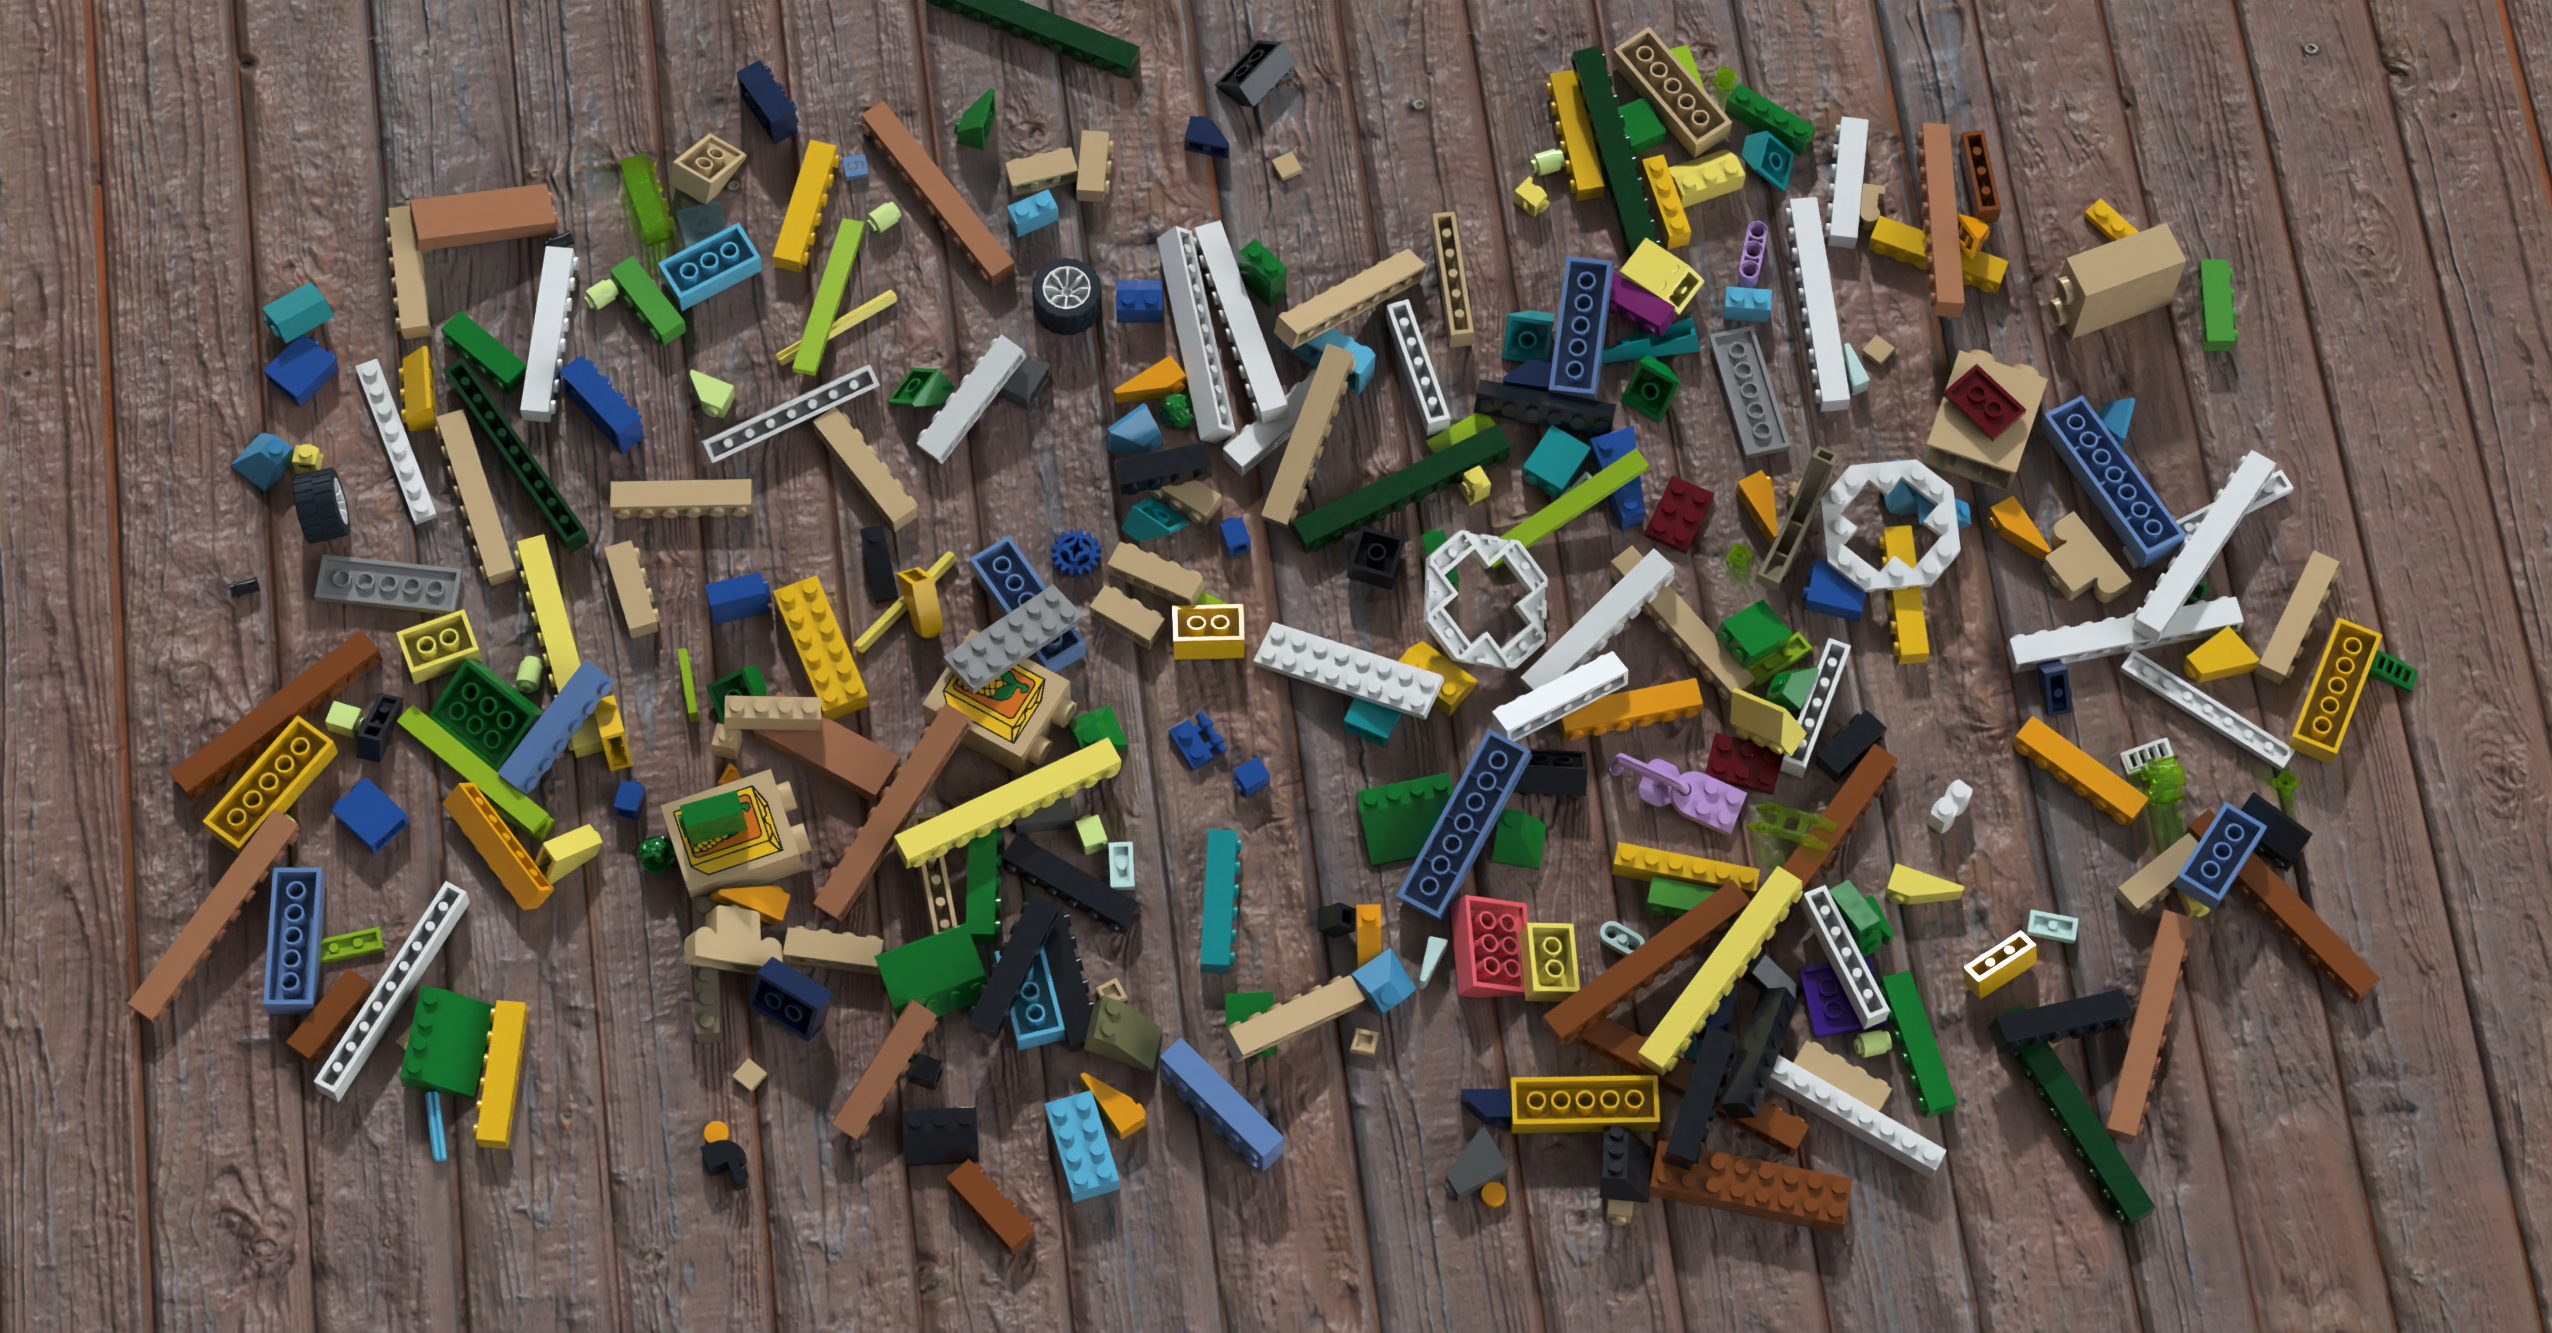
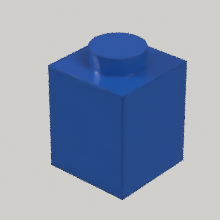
[1219,517,1251,557]
[1232,756,1270,798]
[613,780,646,820]

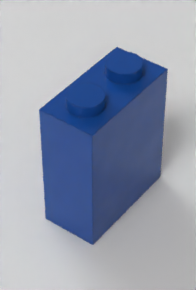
[263,334,339,407]
[1802,559,1866,622]
[705,572,772,625]
[332,777,409,855]

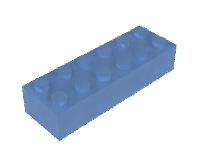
[1549,256,1614,401]
[970,536,1086,673]
[263,868,326,1014]
[1160,1038,1284,1173]

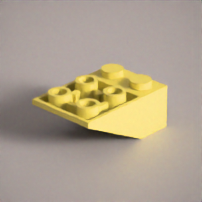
[1619,238,1705,315]

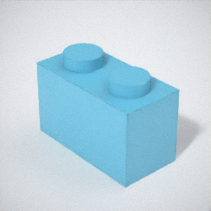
[1007,189,1058,238]
[1723,286,1772,323]

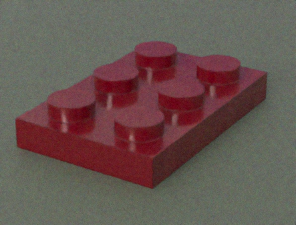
[1943,364,2026,442]
[1644,475,1715,554]
[1705,732,1784,795]

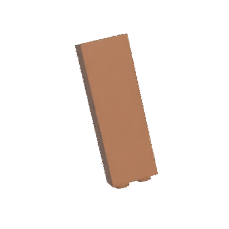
[409,184,558,251]
[753,692,902,804]

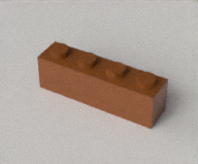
[1958,130,2001,223]
[286,968,374,1067]
[946,1159,1035,1255]

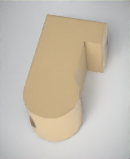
[1859,183,1886,230]

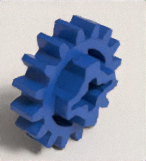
[1051,528,1101,579]

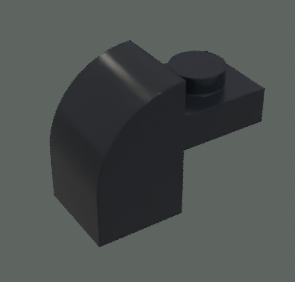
[700,1140,749,1191]

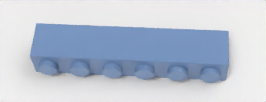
[497,659,615,795]

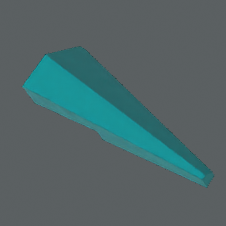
[1601,311,1701,364]

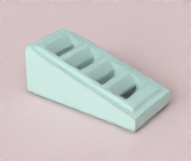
[1843,343,1870,396]
[1418,936,1448,990]

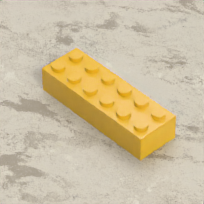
[773,575,869,720]
[2288,617,2382,765]
[202,715,338,855]
[1509,1075,1660,1134]

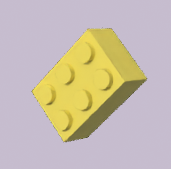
[396,609,482,684]
[1519,923,1580,1002]

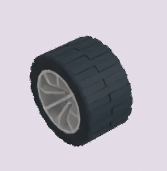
[1032,258,1102,336]
[292,467,350,544]

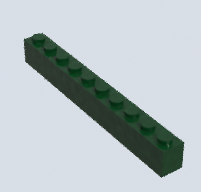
[926,0,1140,79]
[1570,46,1662,258]
[443,358,589,555]
[1292,424,1511,554]
[2003,1004,2155,1228]

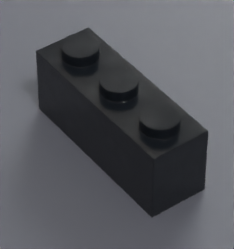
[1815,709,1887,783]

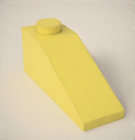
[1884,863,1964,905]

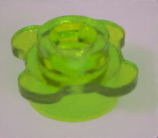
[1712,67,1738,91]
[1725,543,1753,569]
[2271,769,2300,797]

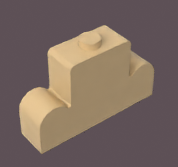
[2042,511,2132,603]
[684,905,783,975]

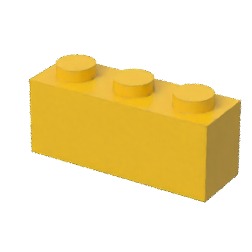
[1964,931,2037,1000]

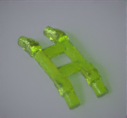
[1747,802,1837,853]

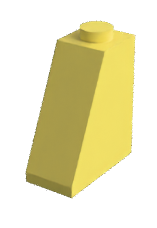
[535,824,603,884]

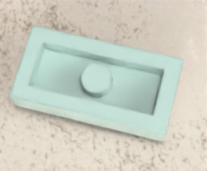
[1109,842,1135,891]
[2026,910,2079,944]

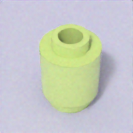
[1530,149,1565,176]
[866,202,901,234]
[583,279,619,311]
[515,656,544,693]
[1854,1030,1892,1058]

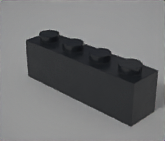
[1114,442,1212,495]

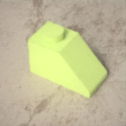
[690,369,735,419]

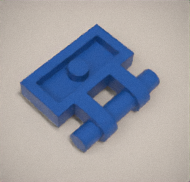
[1168,712,1227,771]

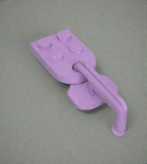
[1609,753,1747,837]

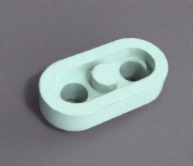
[1599,921,1645,957]

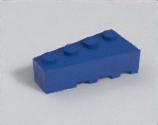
[1589,425,1645,530]

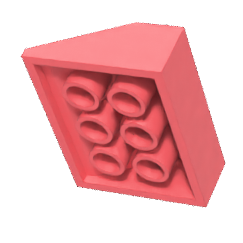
[1450,895,1528,998]

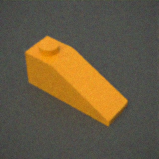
[1957,214,1989,259]
[1113,355,1186,404]
[1736,470,1778,547]
[1987,495,2052,562]
[709,885,790,926]
[1356,904,1382,969]
[1080,1072,1147,1140]

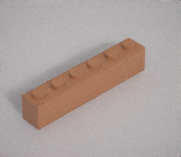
[831,999,938,1140]

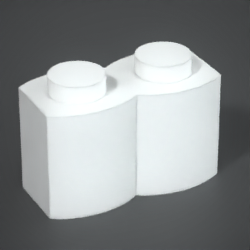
[1927,779,1973,834]

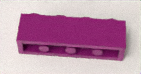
[1608,272,1676,338]

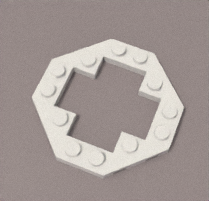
[1821,459,1961,593]
[1424,530,1548,671]

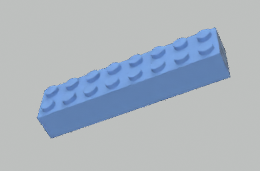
[2040,395,2186,569]
[1397,728,1532,923]

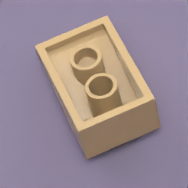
[668,133,747,205]

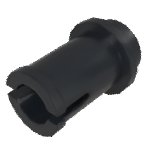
[543,230,574,249]
[229,577,260,599]

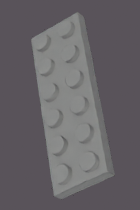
[1708,325,1791,459]
[314,554,463,615]
[943,584,1083,694]

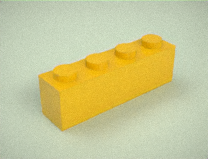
[1640,154,1691,250]

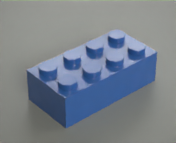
[559,355,644,455]

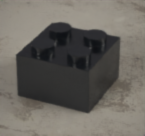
[1347,526,1406,590]

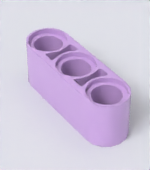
[1737,221,1768,288]

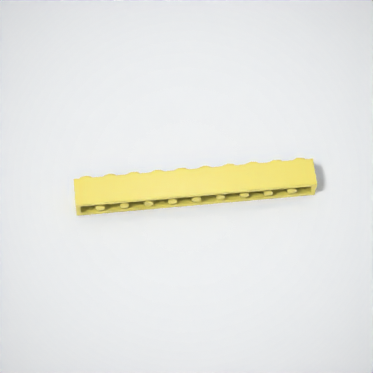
[515,534,604,758]
[894,738,1122,869]
[1638,866,1803,1076]

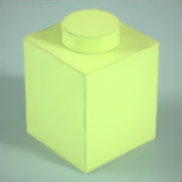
[325,701,365,739]
[1075,814,1108,856]

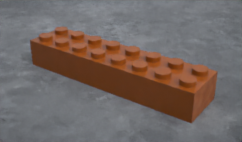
[1649,1140,1853,1234]

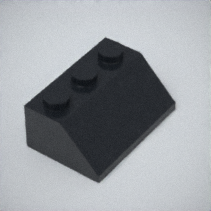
[1215,40,1297,107]
[1514,749,1588,798]
[2241,792,2313,872]
[902,1107,979,1166]
[1599,1126,1651,1203]

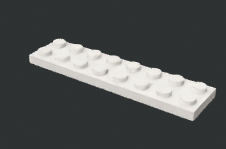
[1253,622,1444,720]

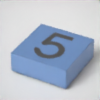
[843,154,869,181]

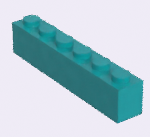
[1200,829,1241,974]

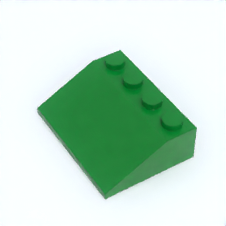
[427,659,544,772]
[1355,772,1454,867]
[874,923,988,1021]
[400,986,495,1099]

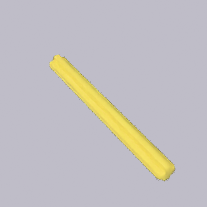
[776,290,897,366]
[853,551,958,653]

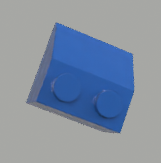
[1116,280,1163,323]

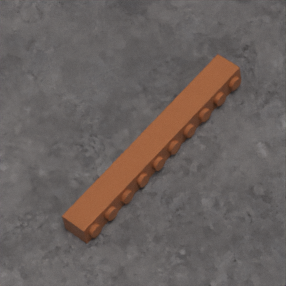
[861,101,1015,287]
[1915,123,1965,317]
[813,703,973,923]
[127,808,300,1024]
[2105,910,2194,1144]

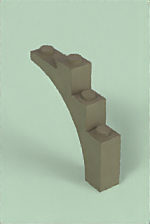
[1755,446,1839,591]

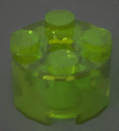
[2141,755,2186,806]

